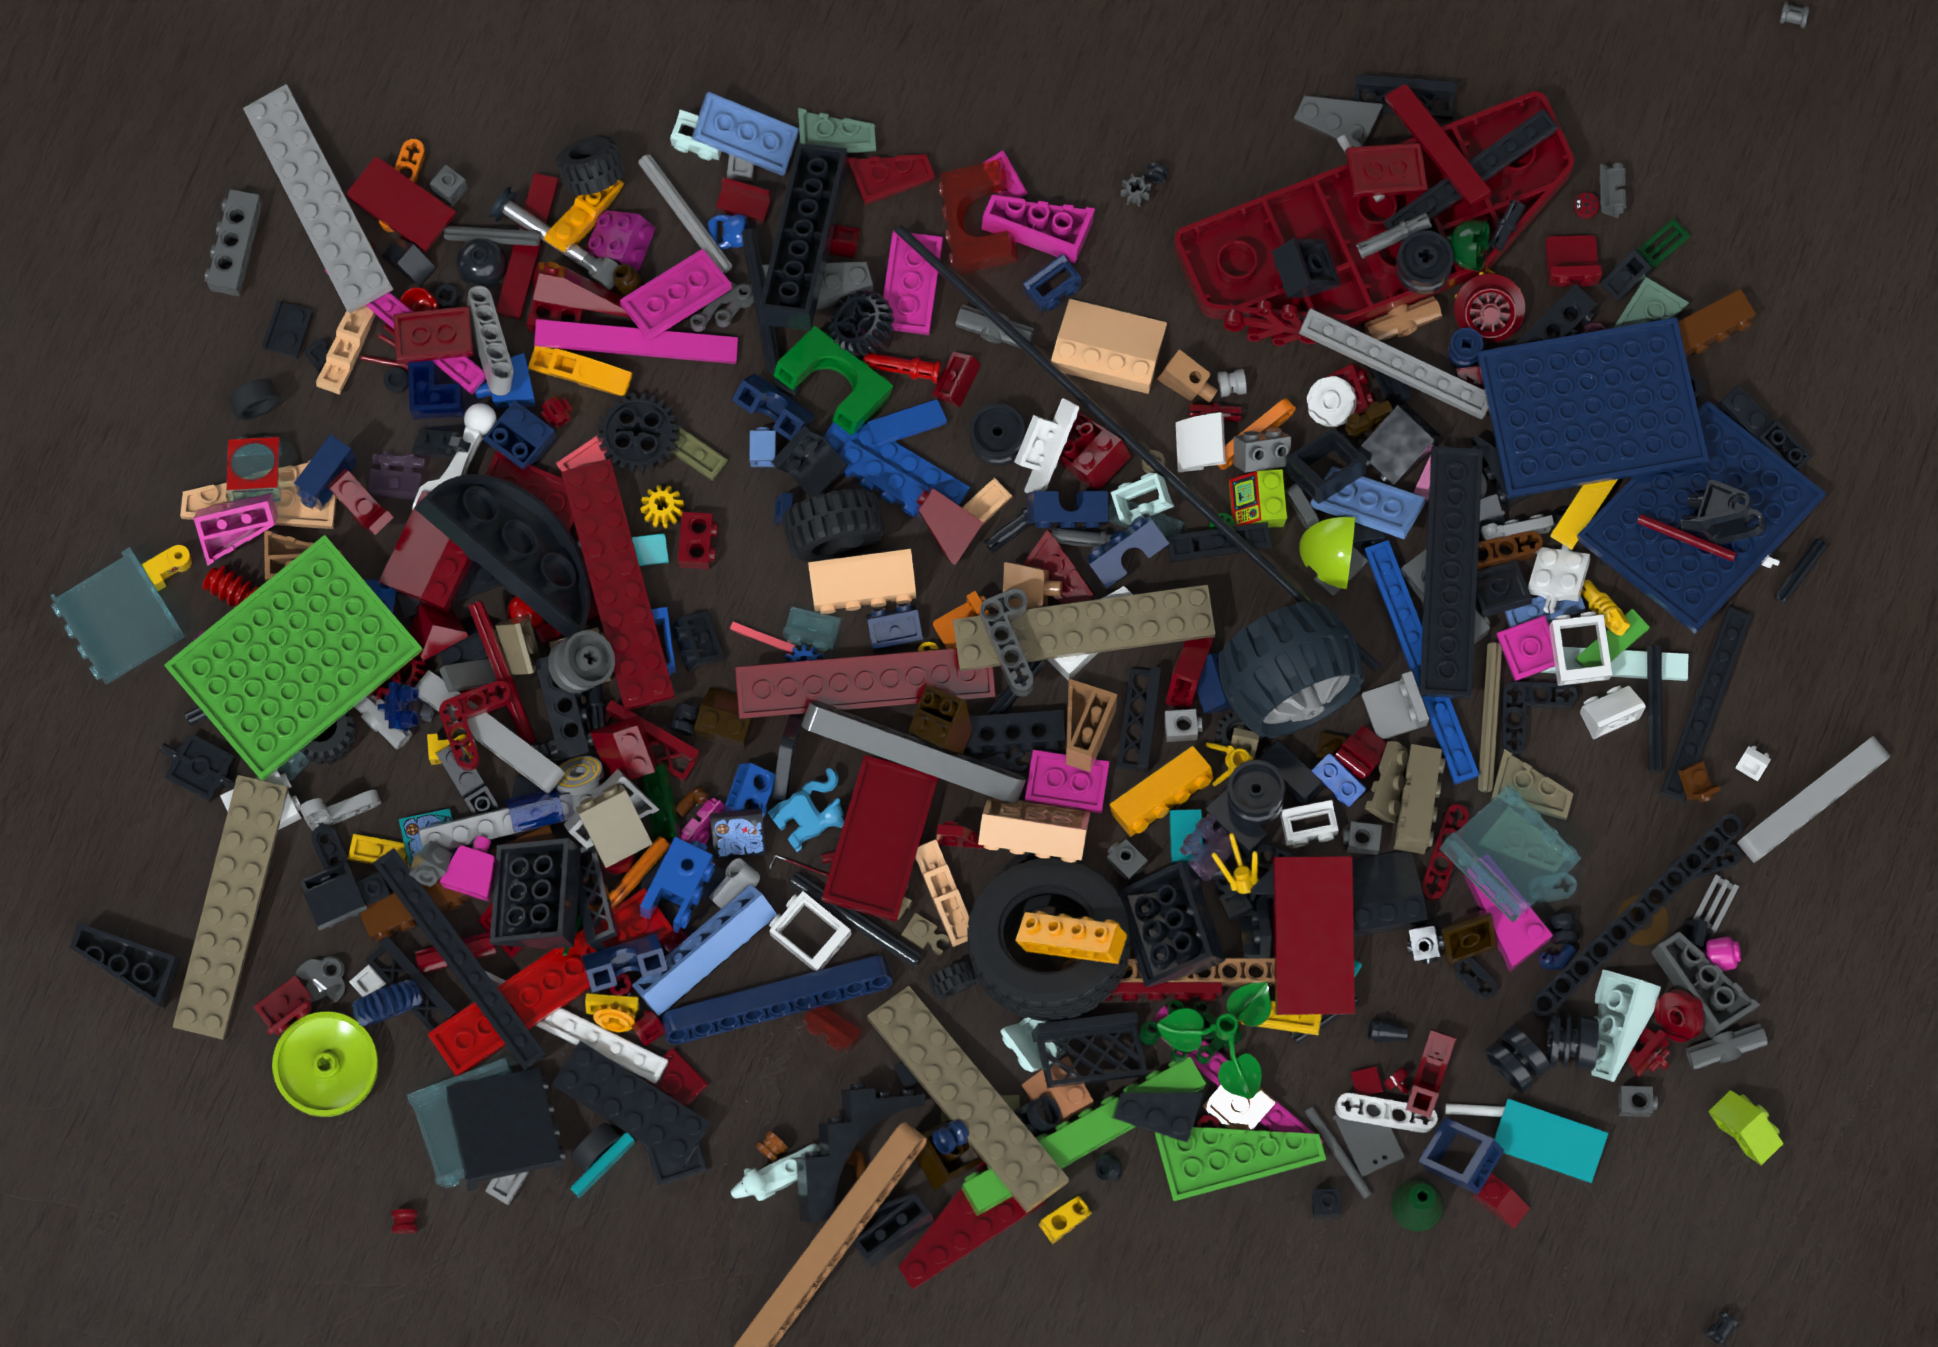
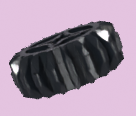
[828,290,896,358]

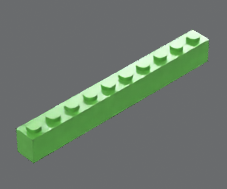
[962,1057,1206,1216]

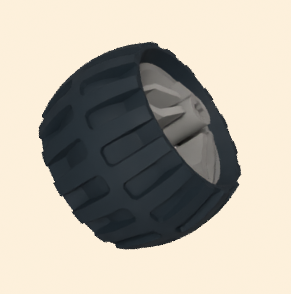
[1218,601,1364,738]

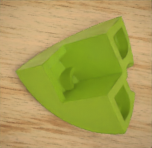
[1299,517,1355,589]

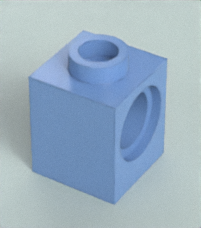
[750,427,776,467]

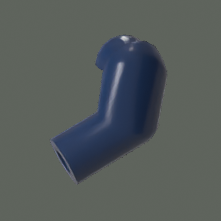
[1539,943,1577,970]

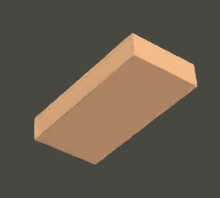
[962,478,1012,525]

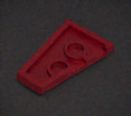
[848,154,935,205]
[1023,529,1095,604]

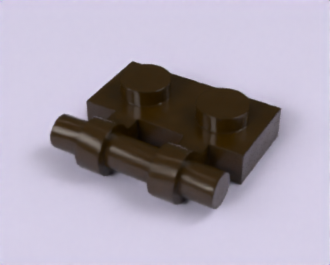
[1345,401,1393,438]

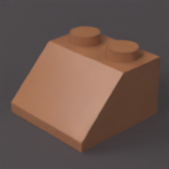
[1022,1056,1093,1124]

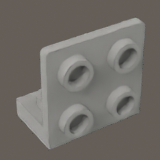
[1362,671,1429,740]

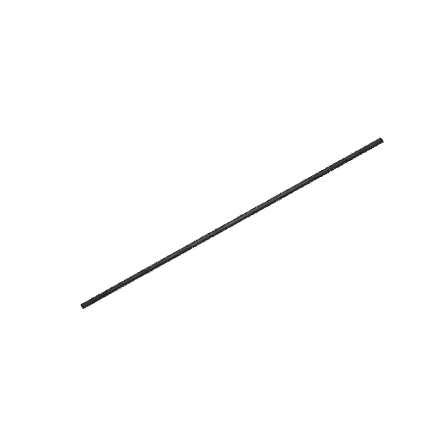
[895,225,1381,672]

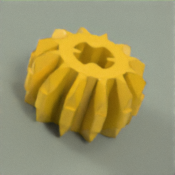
[641,485,684,528]

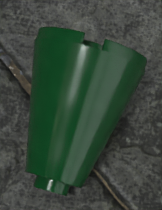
[1391,1179,1444,1232]

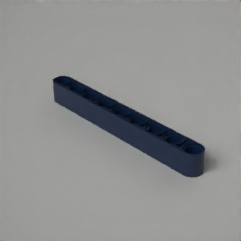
[662,956,892,1045]

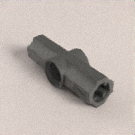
[955,304,1034,348]
[1685,1024,1768,1071]

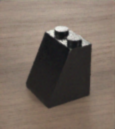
[1359,405,1445,485]

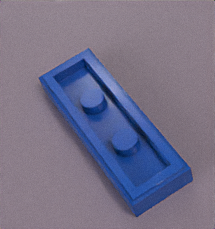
[867,399,947,447]

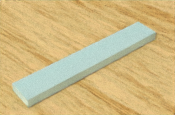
[1540,647,1688,681]

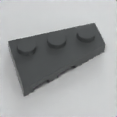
[1294,96,1383,147]

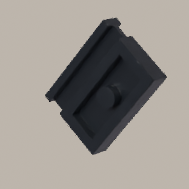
[262,301,313,359]

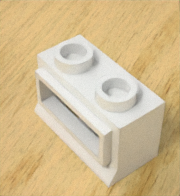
[1280,800,1339,847]

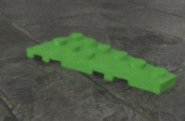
[1155,1127,1326,1202]

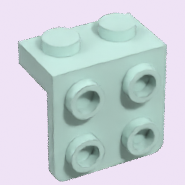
[1001,1017,1071,1072]

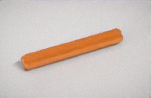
[599,836,670,915]

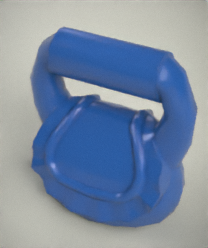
[708,214,749,250]

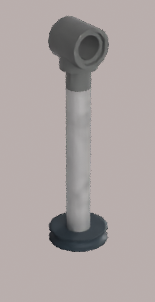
[489,187,619,290]

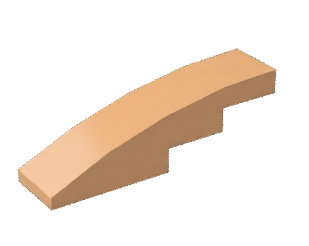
[316,306,375,395]
[915,839,969,947]

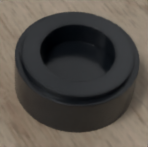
[384,367,410,394]

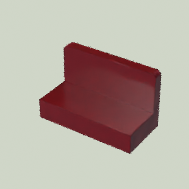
[716,177,772,224]

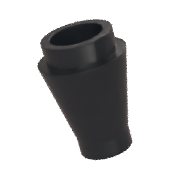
[1368,1017,1408,1043]

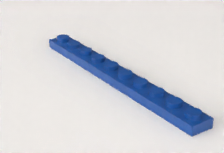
[1364,540,1479,785]

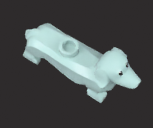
[731,1144,820,1201]

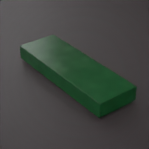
[642,763,681,842]

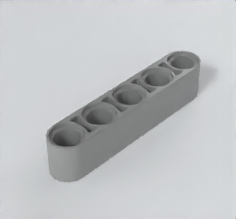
[467,286,514,395]

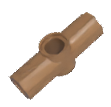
[1364,296,1442,342]

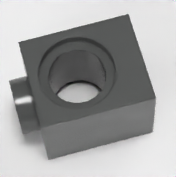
[430,165,468,208]
[1343,822,1382,856]
[1618,1086,1658,1117]

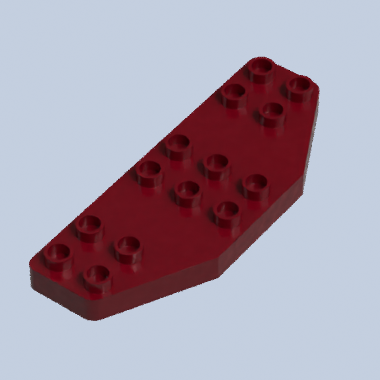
[1174,91,1574,327]

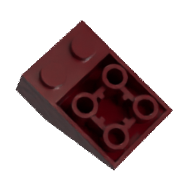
[1058,411,1131,491]

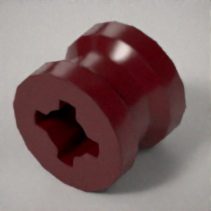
[391,1209,418,1234]

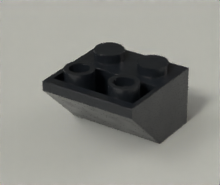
[299,860,367,931]

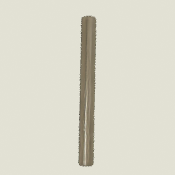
[1478,642,1502,792]

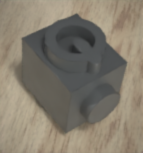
[1107,839,1148,883]
[409,841,452,887]

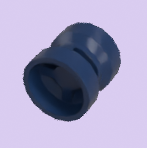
[932,1119,969,1154]

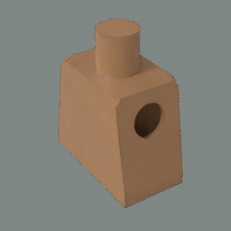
[1157,350,1218,402]
[1003,562,1062,609]

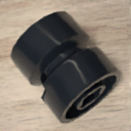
[1014,1095,1062,1137]

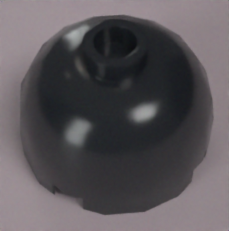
[456,238,507,289]

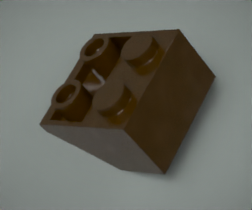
[908,684,972,754]

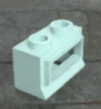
[670,110,722,160]
[1111,473,1174,525]

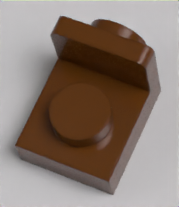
[1678,761,1721,802]

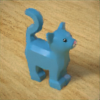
[767,768,845,853]

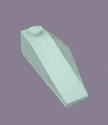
[1592,970,1661,1082]

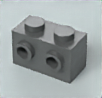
[1234,428,1291,472]

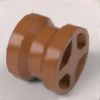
[755,1131,788,1163]

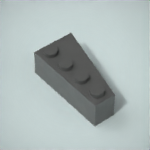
[762,262,874,310]
[1651,932,1760,1039]

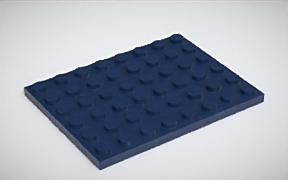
[1477,317,1709,498]
[1577,400,1826,634]

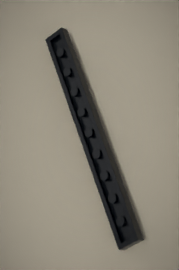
[373,848,546,1071]

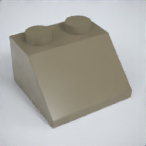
[494,614,541,675]

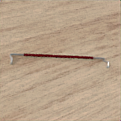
[769,855,829,877]

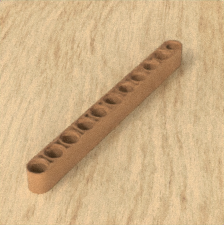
[734,1122,927,1347]

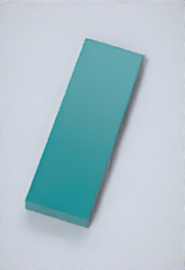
[571,1133,635,1198]

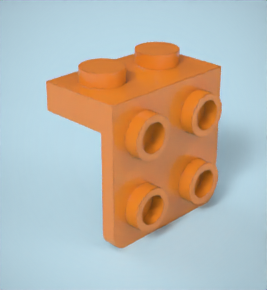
[933,591,990,649]

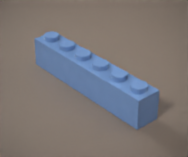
[632,884,777,1016]

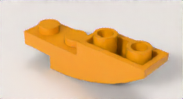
[544,180,624,253]
[528,346,633,397]

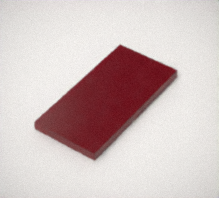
[822,755,938,922]
[1273,856,1355,1015]

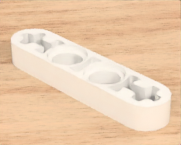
[1335,1093,1438,1133]

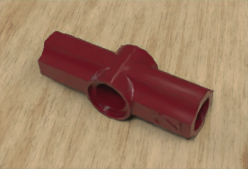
[415,932,497,974]

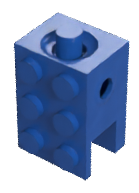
[640,837,715,933]

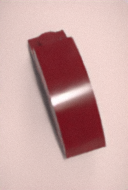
[1406,1029,1456,1118]

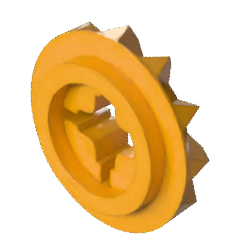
[594,1004,635,1032]

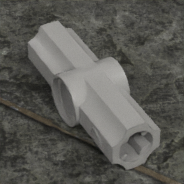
[353,695,412,750]

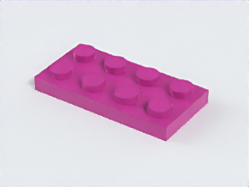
[883,231,943,335]
[620,249,732,340]

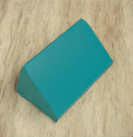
[632,534,669,566]

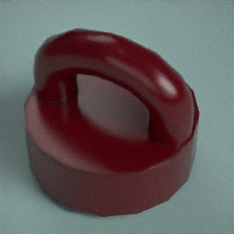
[1384,1067,1409,1093]

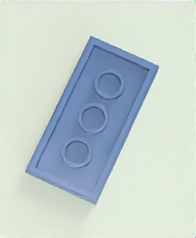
[691,92,799,176]
[1311,466,1425,539]

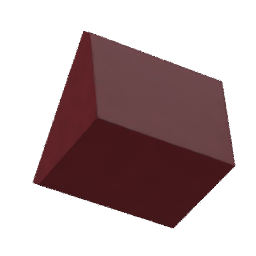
[409,603,468,661]

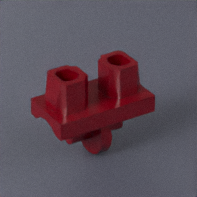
[1626,1027,1670,1078]

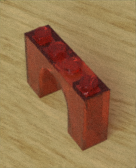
[939,160,1018,275]

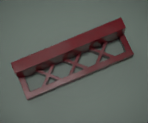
[605,700,701,782]

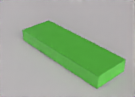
[1575,609,1650,668]

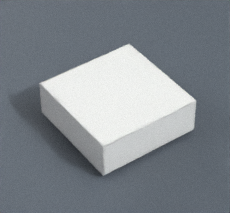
[349,965,387,997]

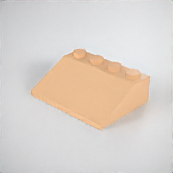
[1051,299,1167,394]
[808,549,916,614]
[978,796,1090,862]

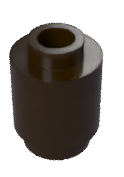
[613,264,645,297]

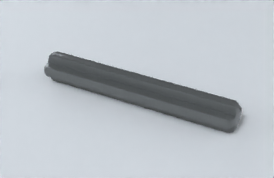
[444,226,540,246]

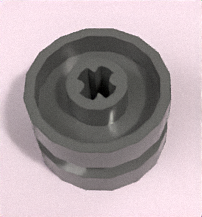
[548,630,615,693]

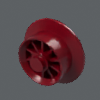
[1454,273,1525,343]

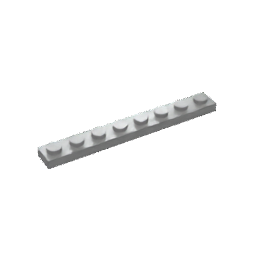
[1299,309,1488,419]
[418,783,603,850]

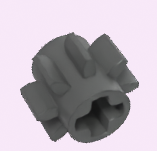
[1120,174,1151,207]

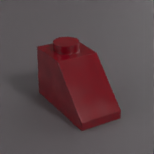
[1472,1173,1530,1229]

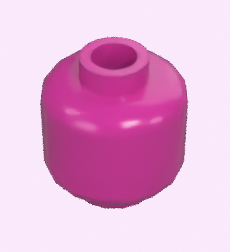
[1702,936,1742,971]

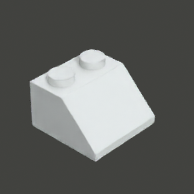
[1580,686,1646,739]

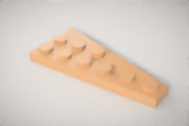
[180,460,337,529]

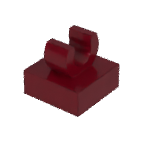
[631,1010,665,1047]

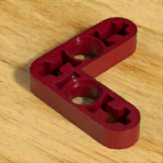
[439,681,513,771]

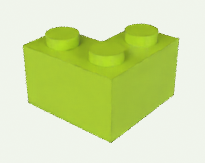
[1708,1090,1783,1165]

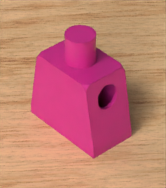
[440,836,496,902]

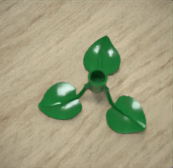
[1157,982,1271,1099]

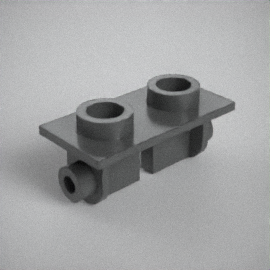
[1600,163,1626,218]

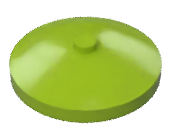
[272,1012,378,1117]

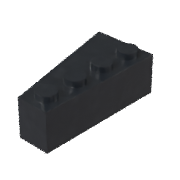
[69,923,182,1007]

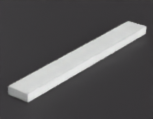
[484,970,668,1085]

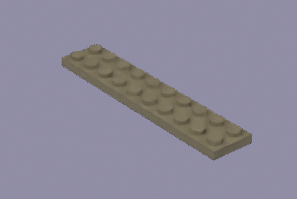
[953,585,1215,671]
[173,775,289,1040]
[867,986,1069,1213]

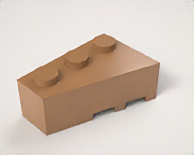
[1066,679,1117,772]

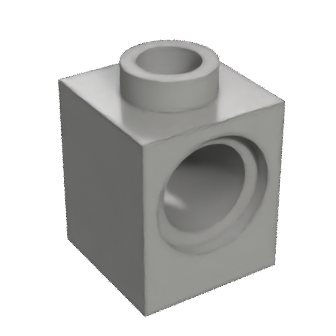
[1164,709,1202,742]

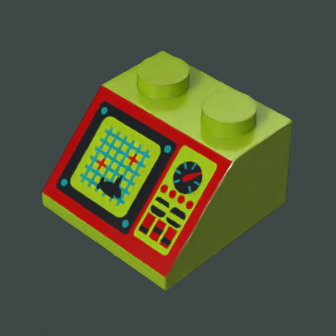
[1229,470,1287,528]

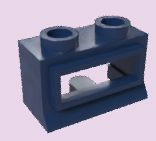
[1023,254,1081,314]

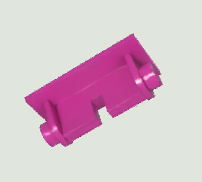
[681,798,724,844]

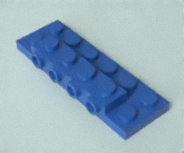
[824,422,970,519]

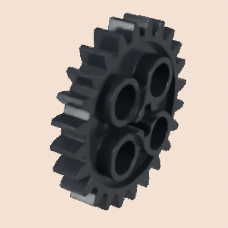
[597,393,680,474]

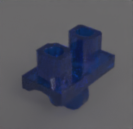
[377,682,419,732]

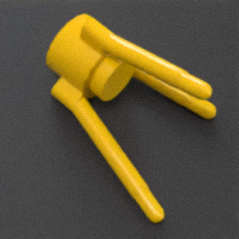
[1205,742,1253,786]
[1212,833,1259,894]

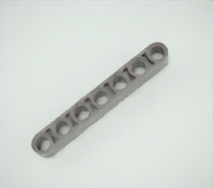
[412,670,565,794]
[1737,736,1891,863]

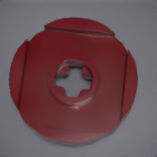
[1654,989,1704,1042]

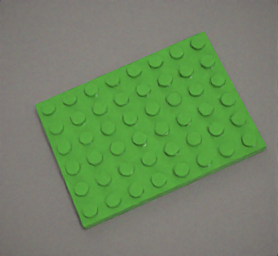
[164,535,423,781]

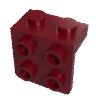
[1546,235,1602,287]
[253,975,315,1036]

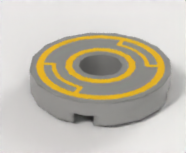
[555,756,604,795]

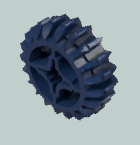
[352,980,423,1026]

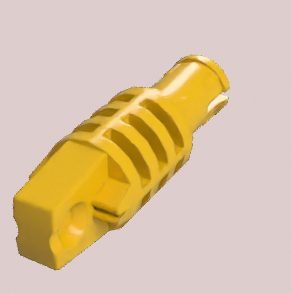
[1581,580,1630,636]

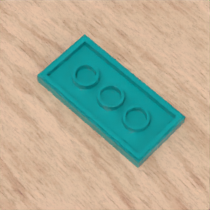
[1494,1099,1608,1183]

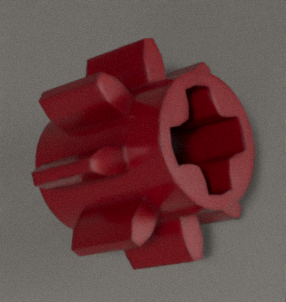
[541,396,573,428]

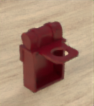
[1335,725,1387,780]

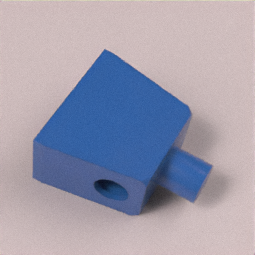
[475,353,536,408]

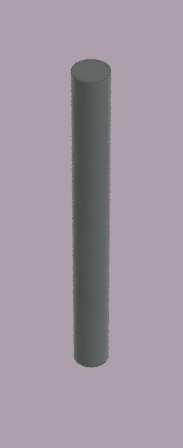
[1305,1106,1373,1199]

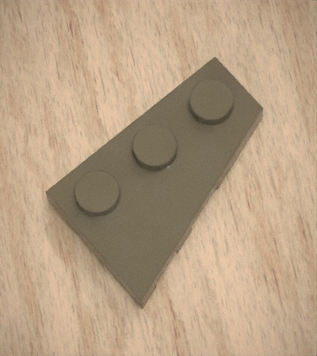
[1491,749,1573,820]

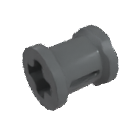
[1779,1,1809,28]

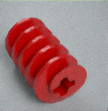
[202,565,260,607]

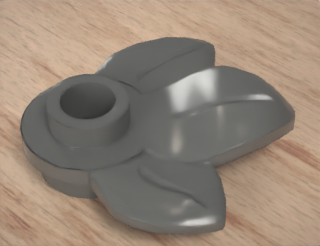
[296,956,345,1002]

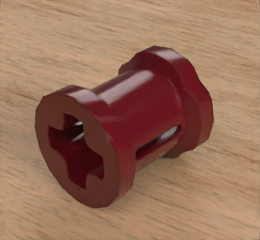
[609,973,633,997]

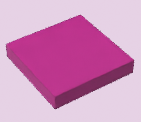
[1496,615,1555,681]

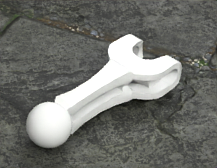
[412,403,497,510]

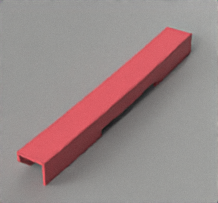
[730,622,795,654]

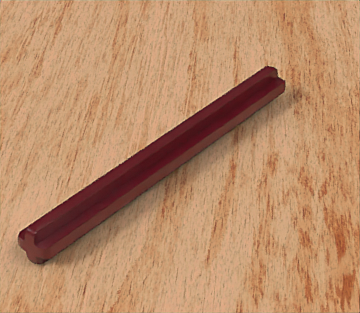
[469,601,536,745]

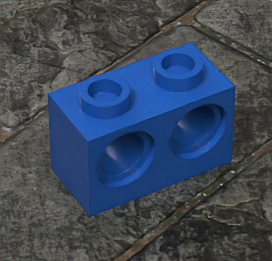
[723,763,776,818]

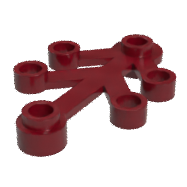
[1224,300,1316,346]

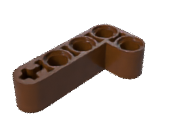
[1477,531,1543,570]

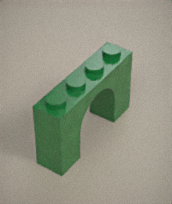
[773,326,893,436]

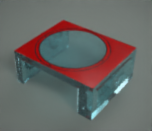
[226,436,283,502]

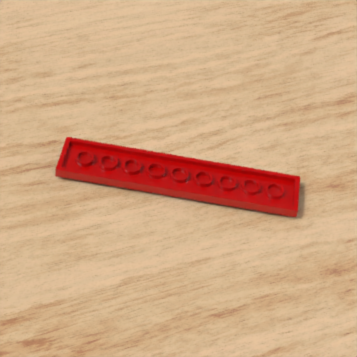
[428,888,673,1078]

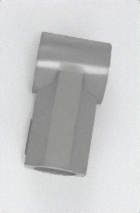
[709,858,760,909]

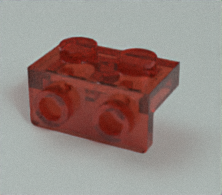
[803,1006,861,1053]

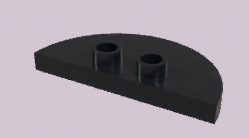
[414,474,591,638]

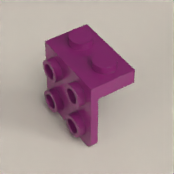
[585,210,656,273]

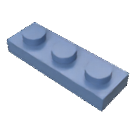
[1504,595,1585,628]

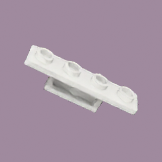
[1014,398,1079,493]

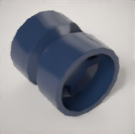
[1447,328,1483,368]

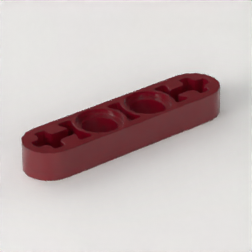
[1421,804,1469,901]

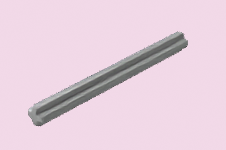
[638,155,732,274]

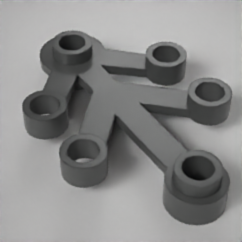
[690,280,754,332]

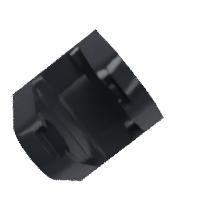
[1680,480,1766,545]

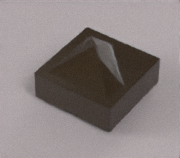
[1316,732,1346,760]

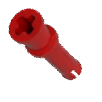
[864,352,941,384]

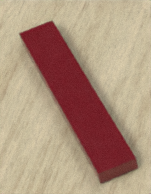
[1385,84,1491,207]
[496,173,559,320]

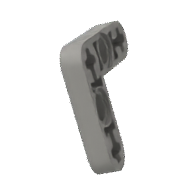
[300,790,381,831]

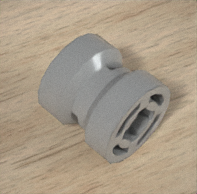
[1218,369,1247,397]

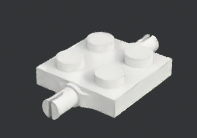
[1528,545,1590,614]

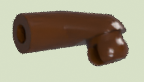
[675,787,709,818]
[846,1148,867,1179]

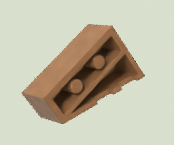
[264,530,345,582]

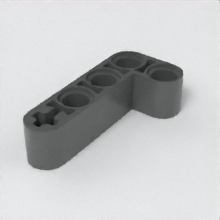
[980,588,1033,697]

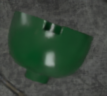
[1447,220,1490,271]

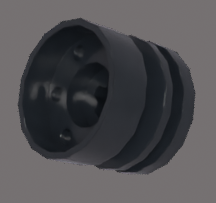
[1545,1012,1598,1071]

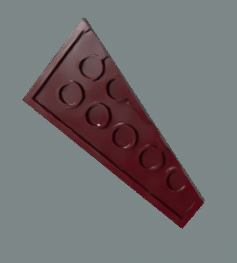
[898,1162,1045,1290]

